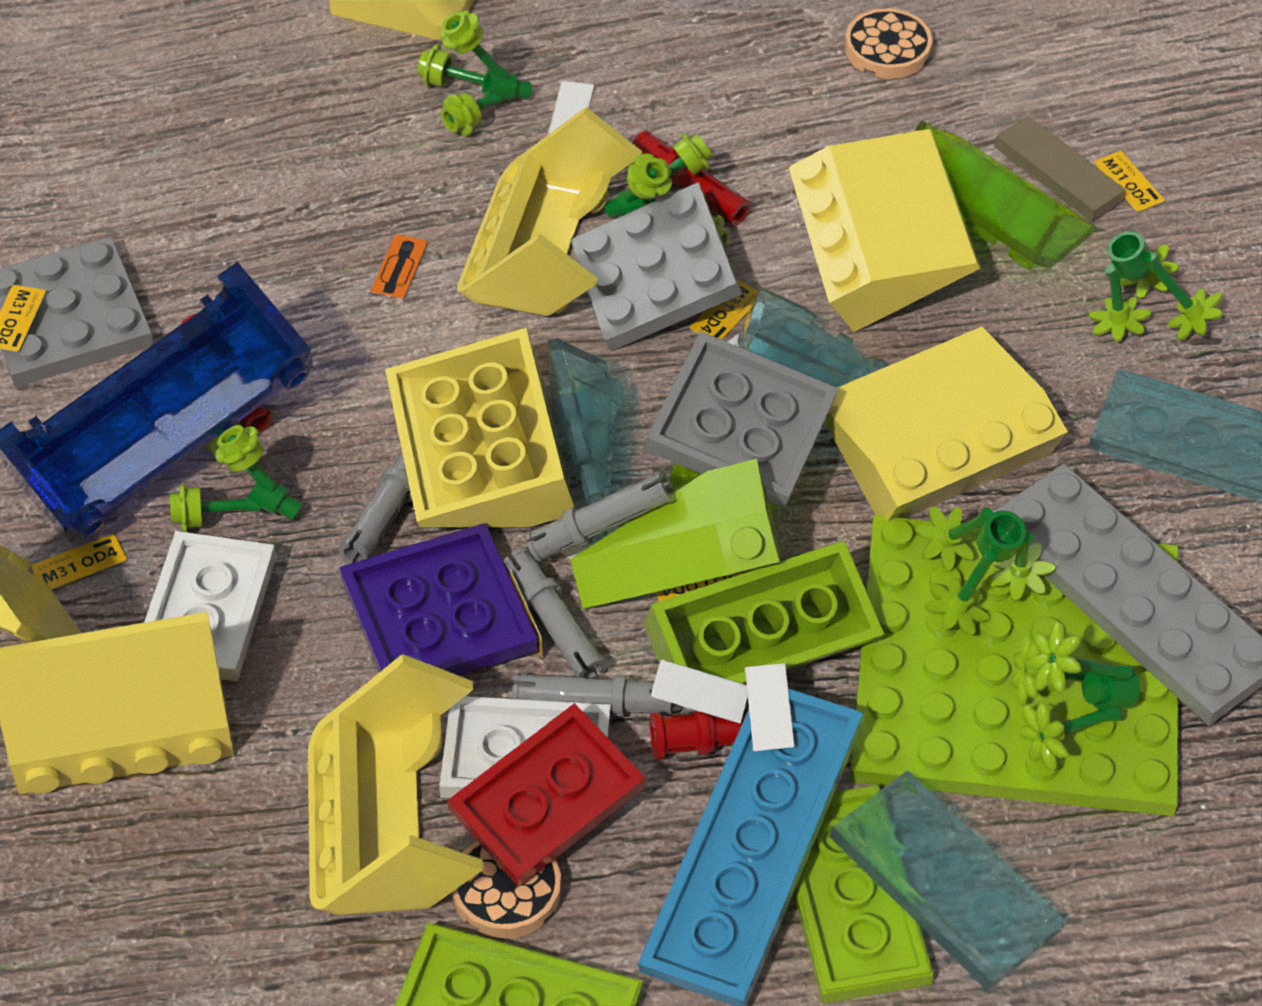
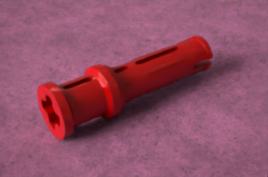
[649,710,748,760]

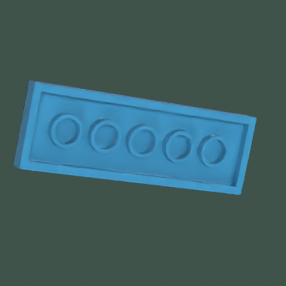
[638,689,864,1006]

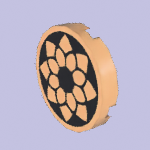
[844,8,933,79]
[451,841,562,939]

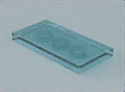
[1089,368,1262,502]
[829,771,1067,991]

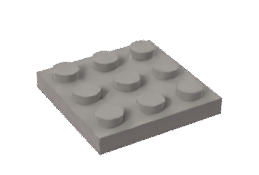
[571,183,742,351]
[0,236,154,388]
[643,331,839,509]

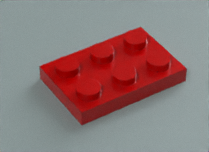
[447,703,646,887]

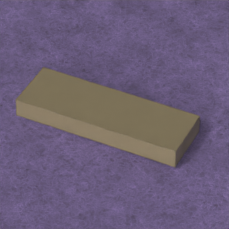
[995,116,1126,222]

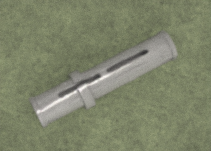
[338,452,412,564]
[526,471,676,563]
[503,547,607,679]
[512,673,673,718]

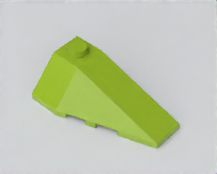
[570,458,783,609]

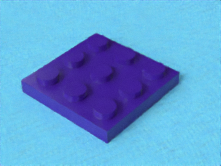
[339,523,538,676]

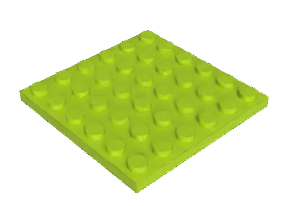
[849,515,1178,816]

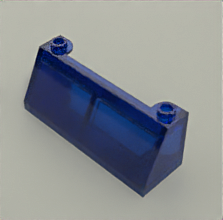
[0,261,314,543]

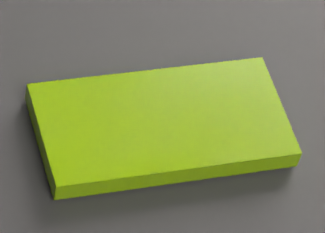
[793,785,934,1004]
[395,922,643,1006]

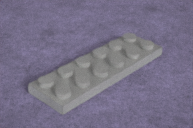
[993,464,1262,726]

